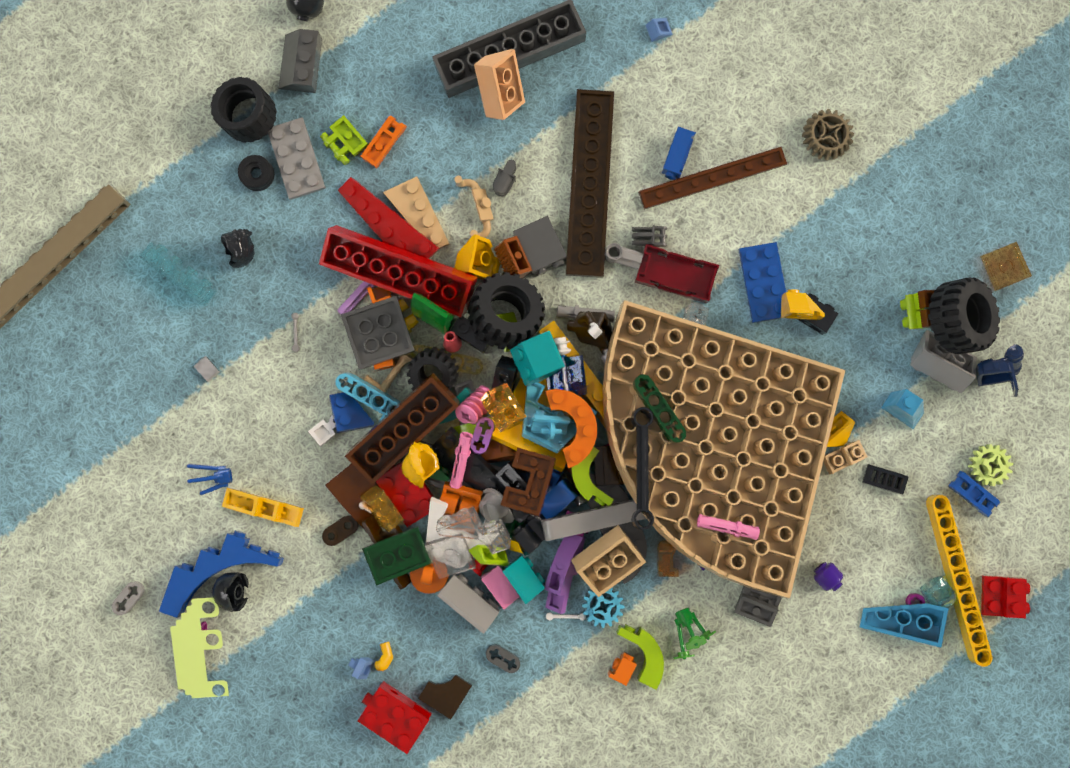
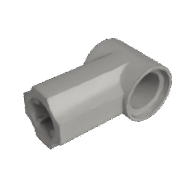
[605,243,643,270]

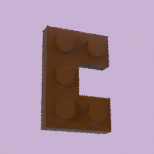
[501,448,556,517]

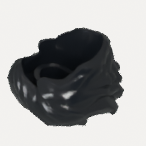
[221,228,255,268]

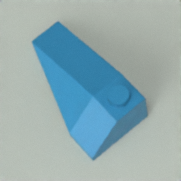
[860,603,949,648]

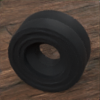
[238,155,275,191]

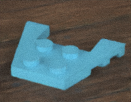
[522,383,598,453]

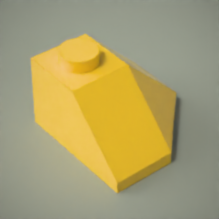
[454,234,500,280]
[781,289,825,320]

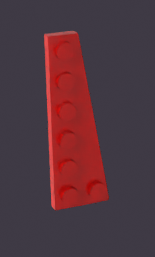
[338,177,440,259]

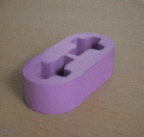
[470,417,494,455]

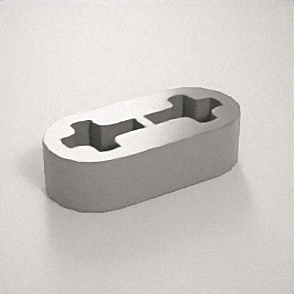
[112,581,145,615]

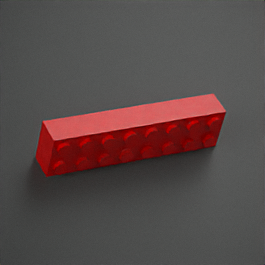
[319,225,478,317]

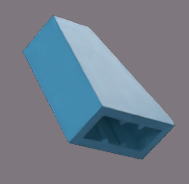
[881,389,924,429]

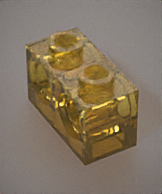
[481,383,526,433]
[360,485,404,532]

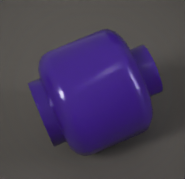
[814,562,843,591]

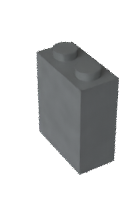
[513,216,567,276]

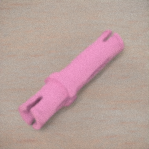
[449,432,473,489]
[697,514,760,540]

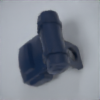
[976,344,1024,397]

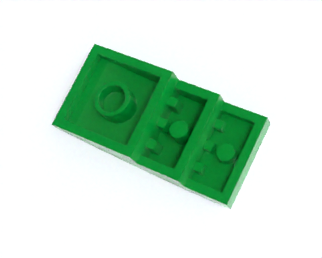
[411,293,454,335]

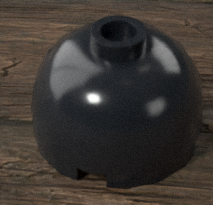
[286,0,324,22]
[211,572,249,612]

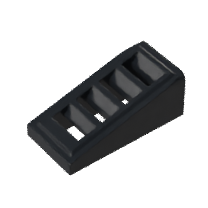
[862,464,909,495]

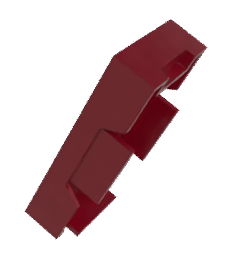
[635,244,720,303]

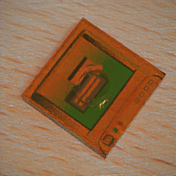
[980,242,1032,291]

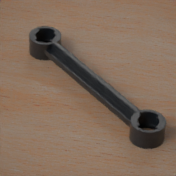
[631,407,654,530]

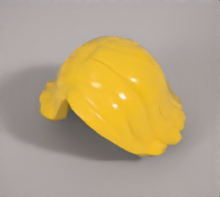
[402,442,439,488]

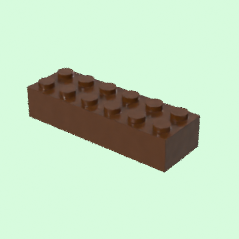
[345,373,460,484]

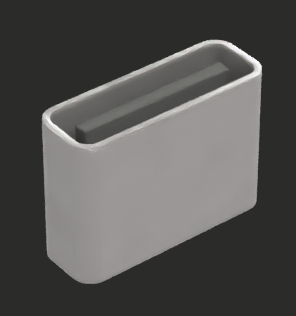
[194,356,220,382]

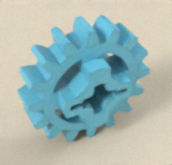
[582,587,625,628]

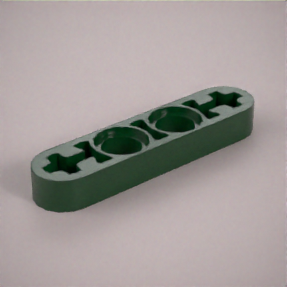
[633,374,686,443]

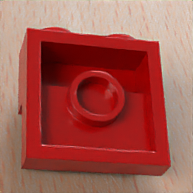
[981,576,1030,619]

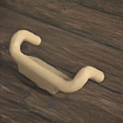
[455,175,494,238]

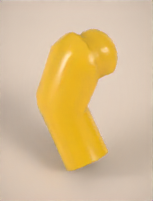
[374,641,393,671]

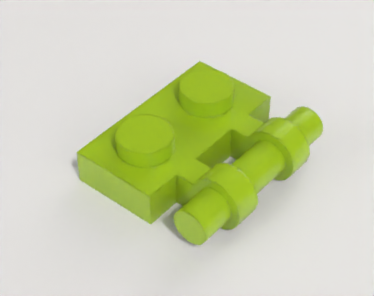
[320,115,368,165]

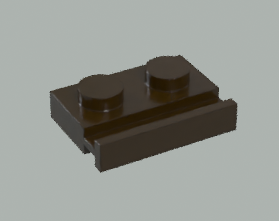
[594,446,624,486]

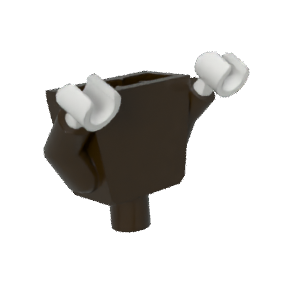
[567,311,613,363]

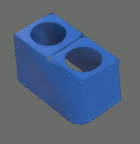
[541,478,580,519]

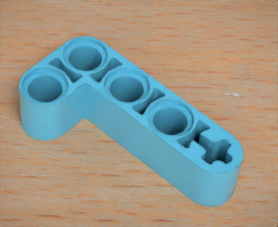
[335,372,401,423]

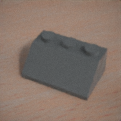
[278,29,322,93]

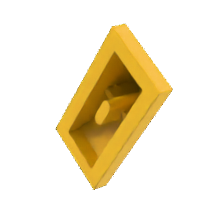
[827,411,855,447]

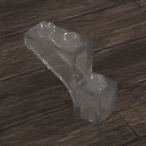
[436,506,511,555]

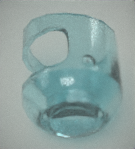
[920,575,956,608]

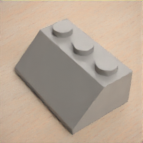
[910,329,977,393]
[437,574,500,634]

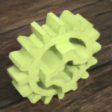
[968,444,1013,486]

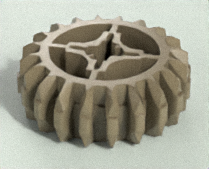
[802,109,854,161]

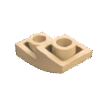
[823,440,867,474]

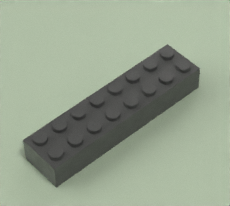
[432,0,586,98]

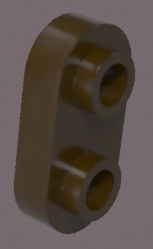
[322,515,359,546]

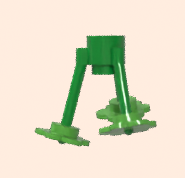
[673,608,716,660]

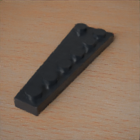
[430,426,530,523]

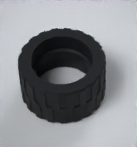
[210,77,277,143]

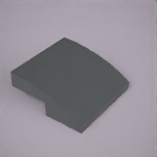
[734,586,782,627]

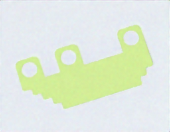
[170,597,229,698]

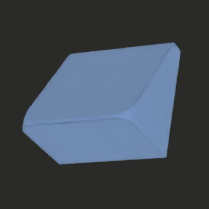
[646,18,673,42]

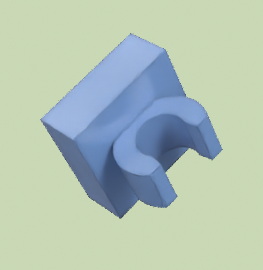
[349,657,375,679]

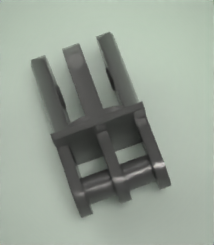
[493,159,516,197]
[632,225,667,247]

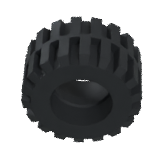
[407,347,459,390]

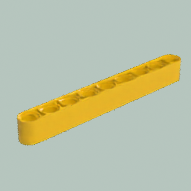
[926,495,992,667]

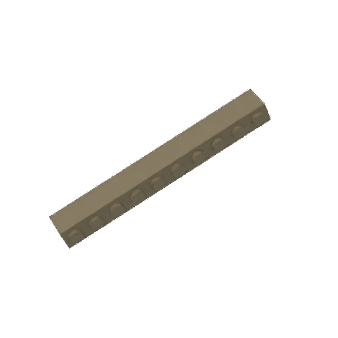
[0,184,131,329]

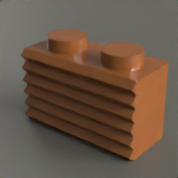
[494,236,533,278]

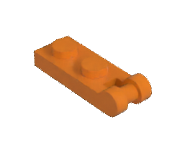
[360,115,407,169]

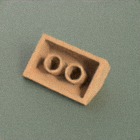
[474,49,525,120]

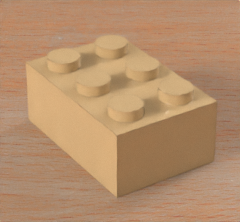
[571,525,646,597]

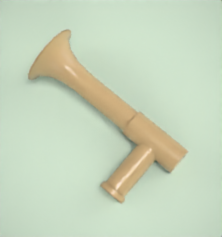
[363,354,412,400]

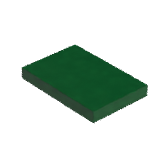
[362,526,432,586]

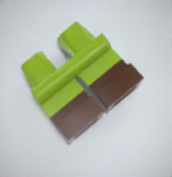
[900,290,935,329]

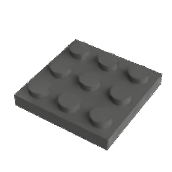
[341,296,415,370]

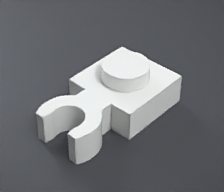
[308,415,336,447]

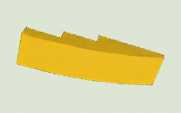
[222,488,304,527]

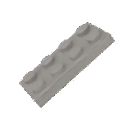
[268,117,326,200]

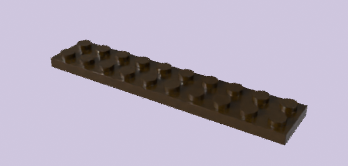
[565,89,614,278]

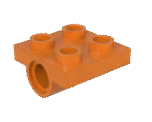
[440,481,483,527]

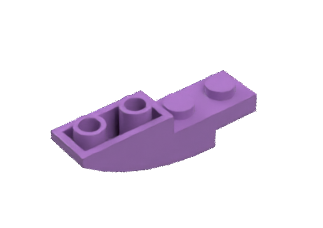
[545,535,585,614]

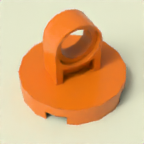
[410,557,449,594]

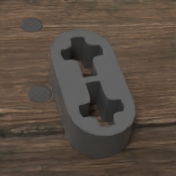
[486,644,520,673]

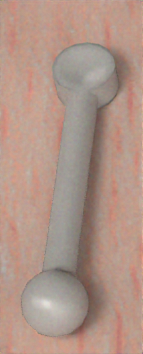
[291,313,300,352]

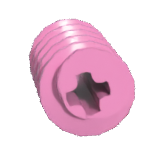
[455,385,497,424]

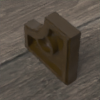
[418,675,472,720]

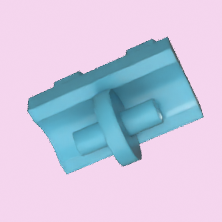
[531,410,570,440]

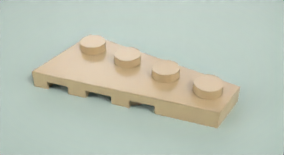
[383,177,450,249]

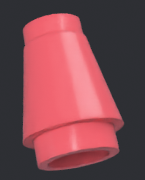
[443,331,462,353]

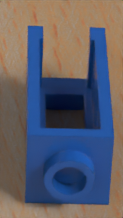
[662,126,696,180]

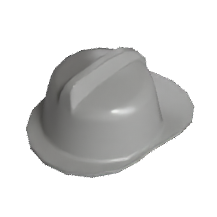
[479,488,514,523]

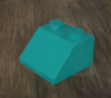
[510,331,565,386]
[502,555,546,604]

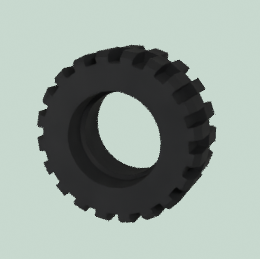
[467,272,545,350]
[928,277,1000,354]

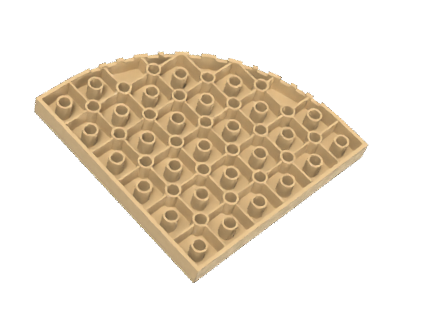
[602,300,845,598]

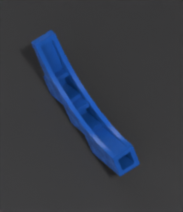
[159,530,284,618]

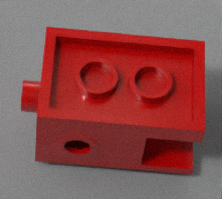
[357,681,432,754]

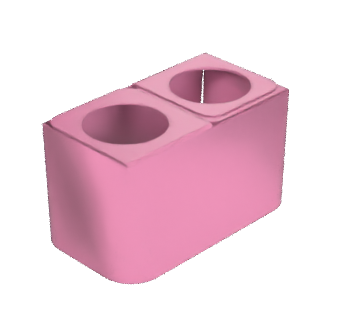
[480,565,520,610]

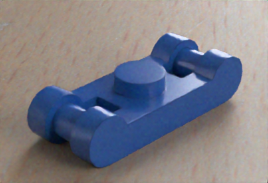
[948,471,1000,518]

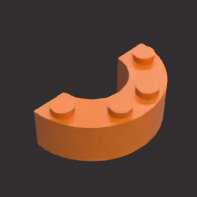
[545,389,597,468]

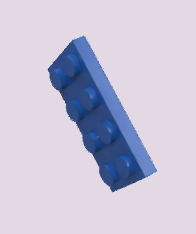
[738,242,786,323]

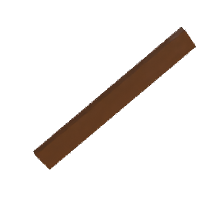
[638,147,787,210]

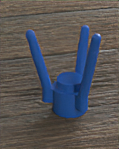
[187,464,232,495]

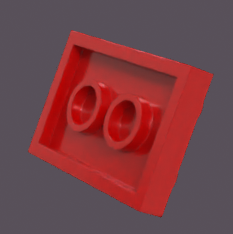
[375,461,435,527]

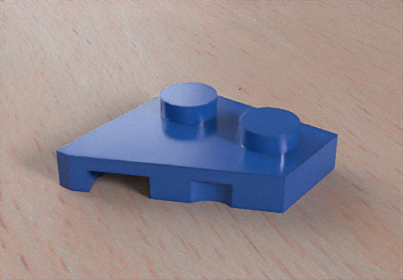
[329,392,374,433]

